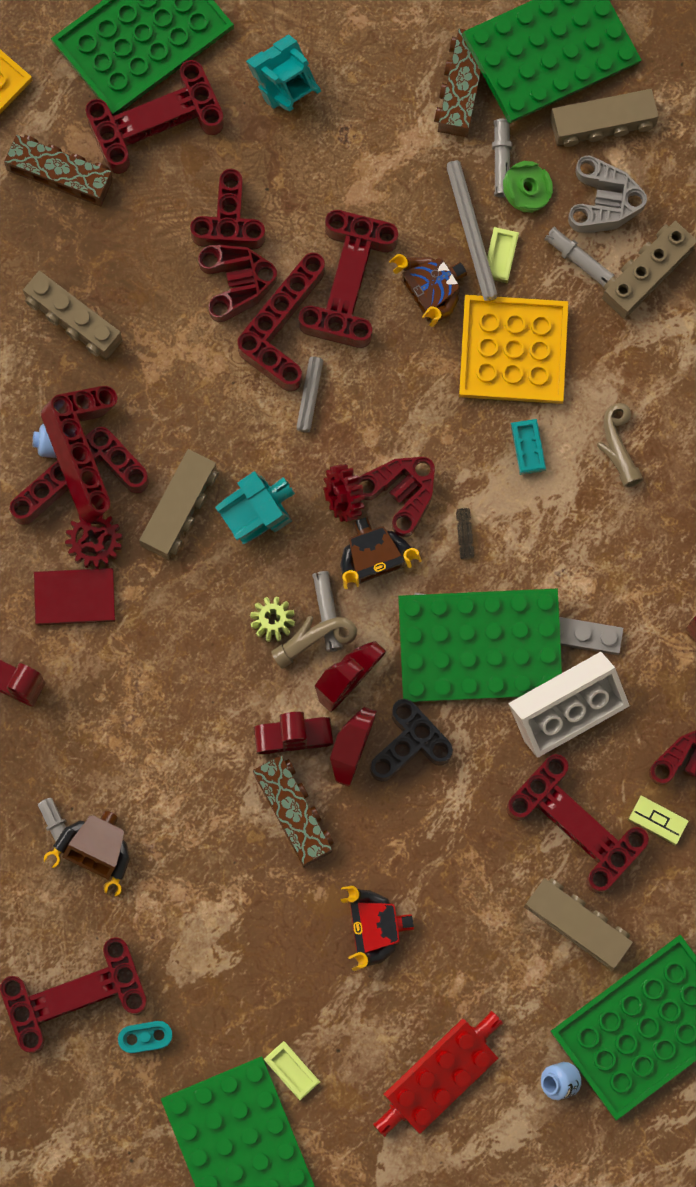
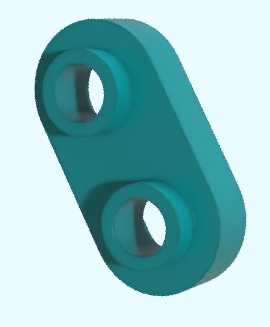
[118,1021,173,1054]

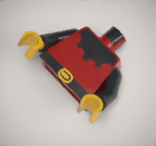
[341,886,414,971]

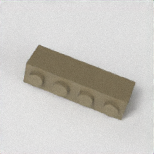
[550,89,659,147]
[139,449,219,560]
[524,878,633,971]

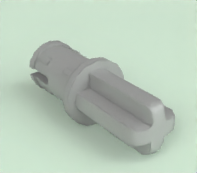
[38,798,66,842]

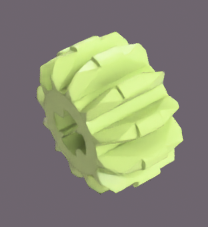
[250,597,295,642]

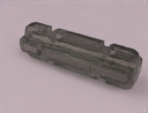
[456,508,474,560]

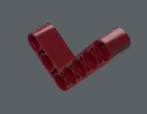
[237,253,325,392]
[41,386,118,522]
[10,427,149,525]
[0,660,45,707]

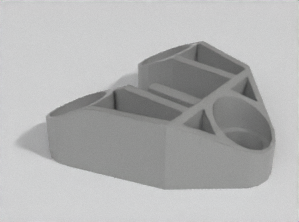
[568,156,647,233]

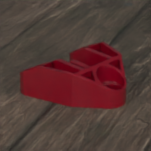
[198,245,277,322]
[358,457,435,537]
[315,641,386,713]
[330,707,377,787]
[649,730,696,785]

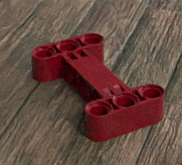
[85,60,224,174]
[299,210,398,348]
[507,754,649,894]
[0,937,148,1054]

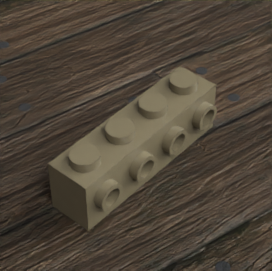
[602,220,696,319]
[23,270,123,360]

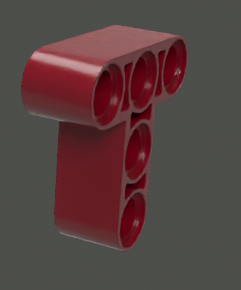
[190,169,265,249]
[254,712,334,754]

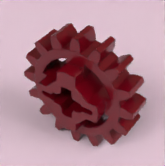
[323,464,365,522]
[65,515,123,569]

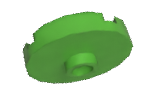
[503,161,553,213]

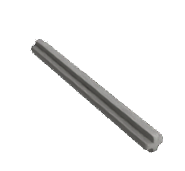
[447,160,497,301]

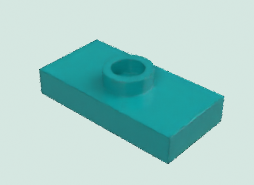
[511,419,546,475]

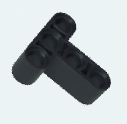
[370,699,453,782]

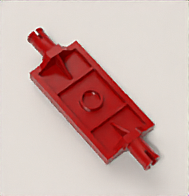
[373,1011,503,1137]

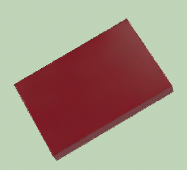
[34,568,115,625]

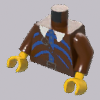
[389,254,467,327]

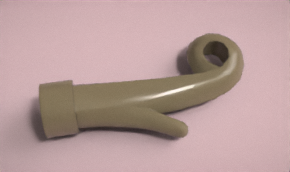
[597,403,643,488]
[271,616,357,669]

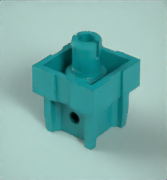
[246,34,321,111]
[215,471,295,544]

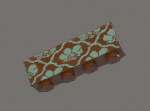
[434,28,481,138]
[4,135,113,207]
[253,755,334,868]

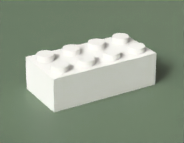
[508,652,630,758]

